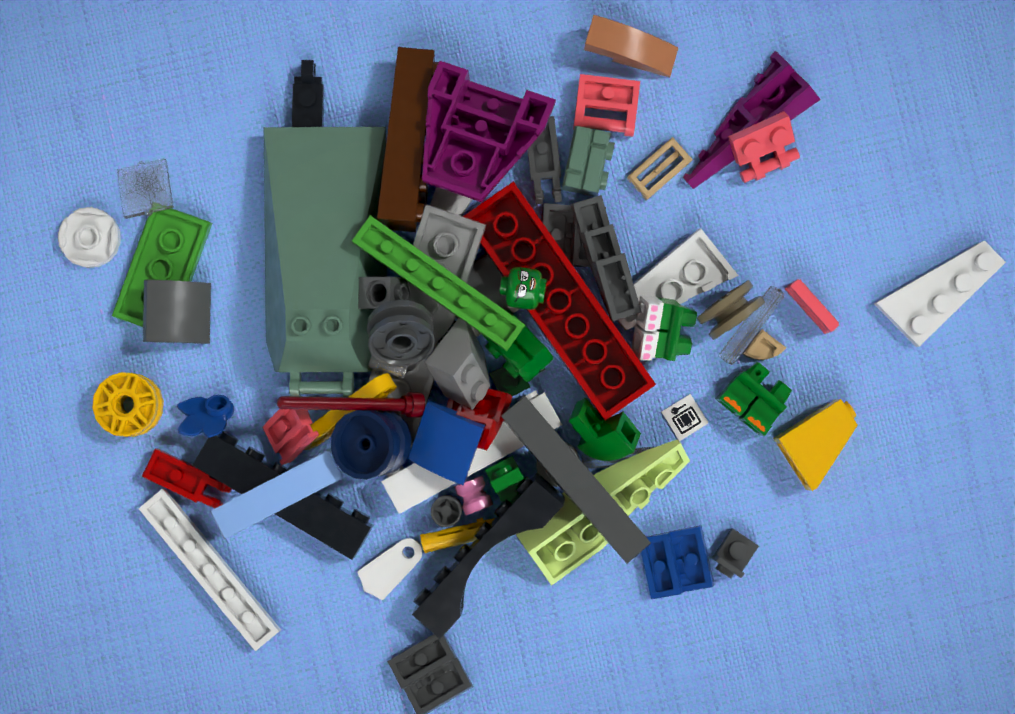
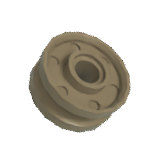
[697,280,765,340]

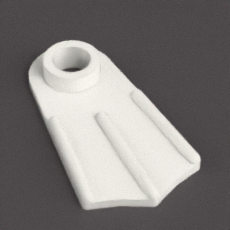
[357,538,422,600]

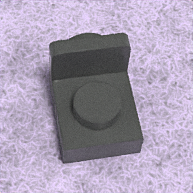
[712,528,759,579]

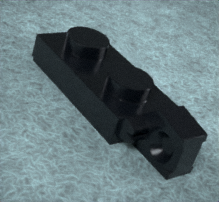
[292,60,324,127]

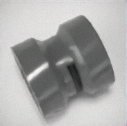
[431,495,463,527]

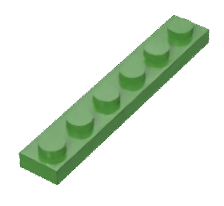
[352,215,525,351]

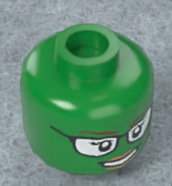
[500,267,547,310]

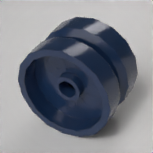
[331,410,411,480]

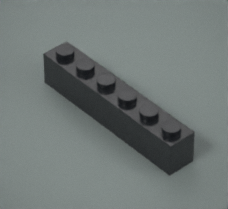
[193,431,374,560]

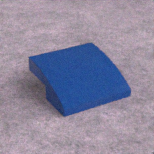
[408,401,485,485]
[641,525,714,599]

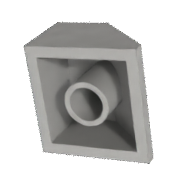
[424,318,490,410]

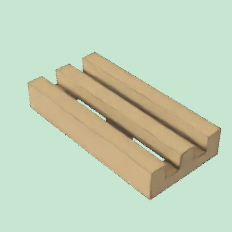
[627,137,693,201]

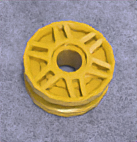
[92,372,164,437]

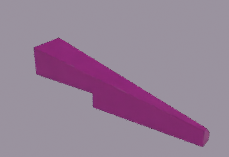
[683,51,821,189]

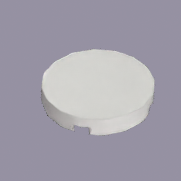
[58,207,121,268]

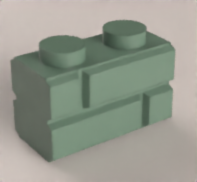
[562,126,615,197]

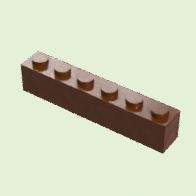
[377,47,439,233]

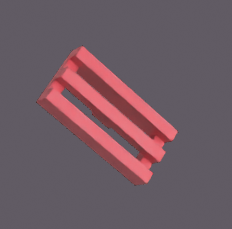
[785,279,839,334]

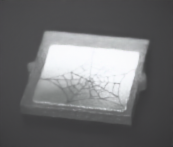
[117,158,174,219]

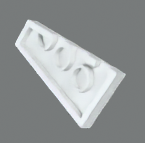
[874,241,1006,347]

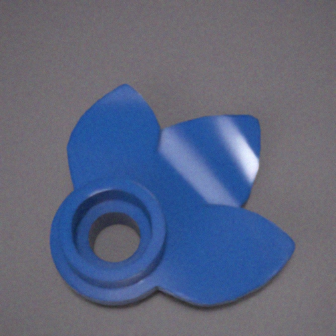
[177,395,234,438]

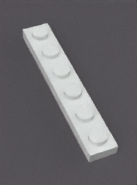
[138,488,281,651]

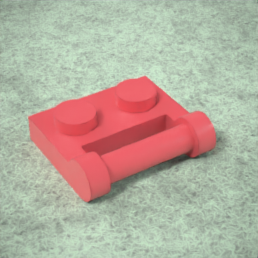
[573,74,640,137]

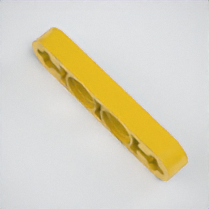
[304,373,397,450]

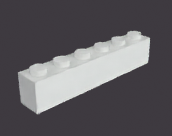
[381,390,562,514]

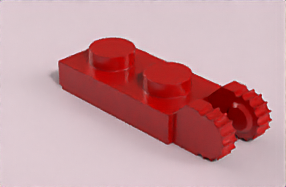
[142,448,232,509]

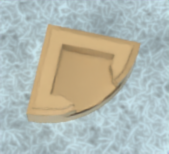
[742,329,786,360]

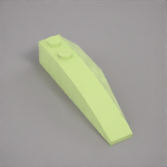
[515,439,690,586]

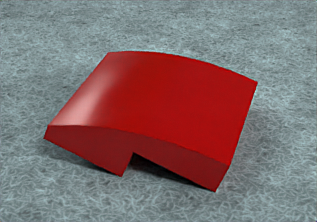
[446,389,513,451]

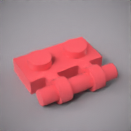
[728,111,800,183]

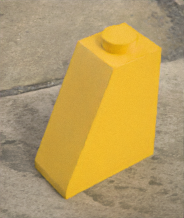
[773,399,858,491]

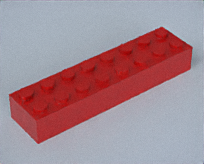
[463,181,656,420]

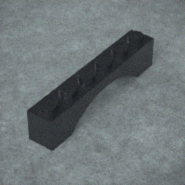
[412,473,565,639]

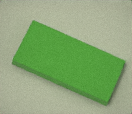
[112,202,213,327]

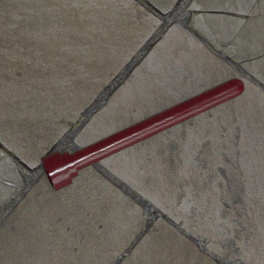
[277,392,425,417]

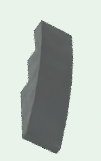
[570,195,642,321]

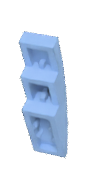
[210,451,342,540]

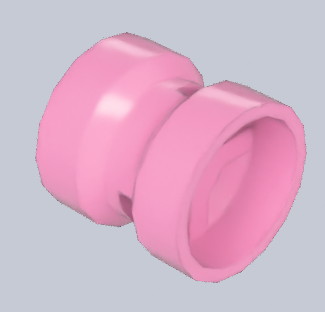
[454,476,493,515]

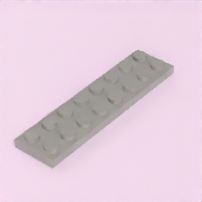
[368,204,486,457]

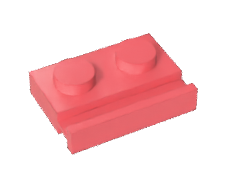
[262,409,319,465]

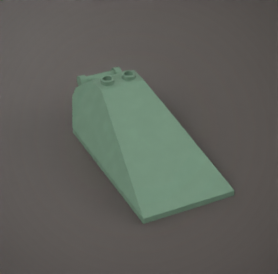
[263,127,387,397]

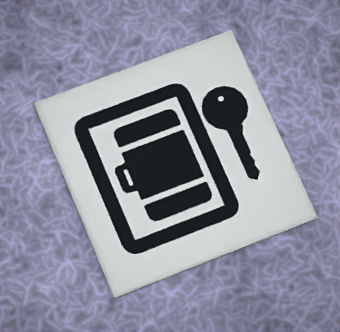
[661,394,708,441]

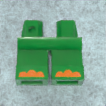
[715,362,792,436]

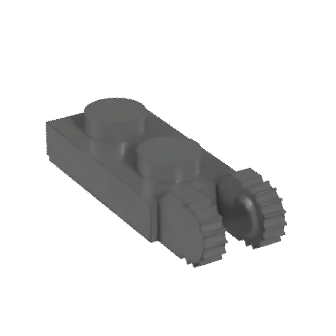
[527,116,562,204]

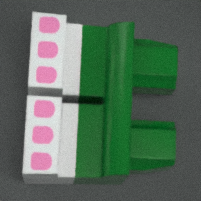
[631,295,697,361]

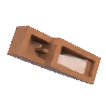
[584,15,678,78]

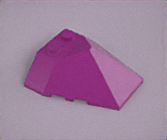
[422,61,556,202]

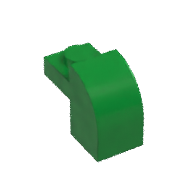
[568,398,641,461]
[485,456,524,502]

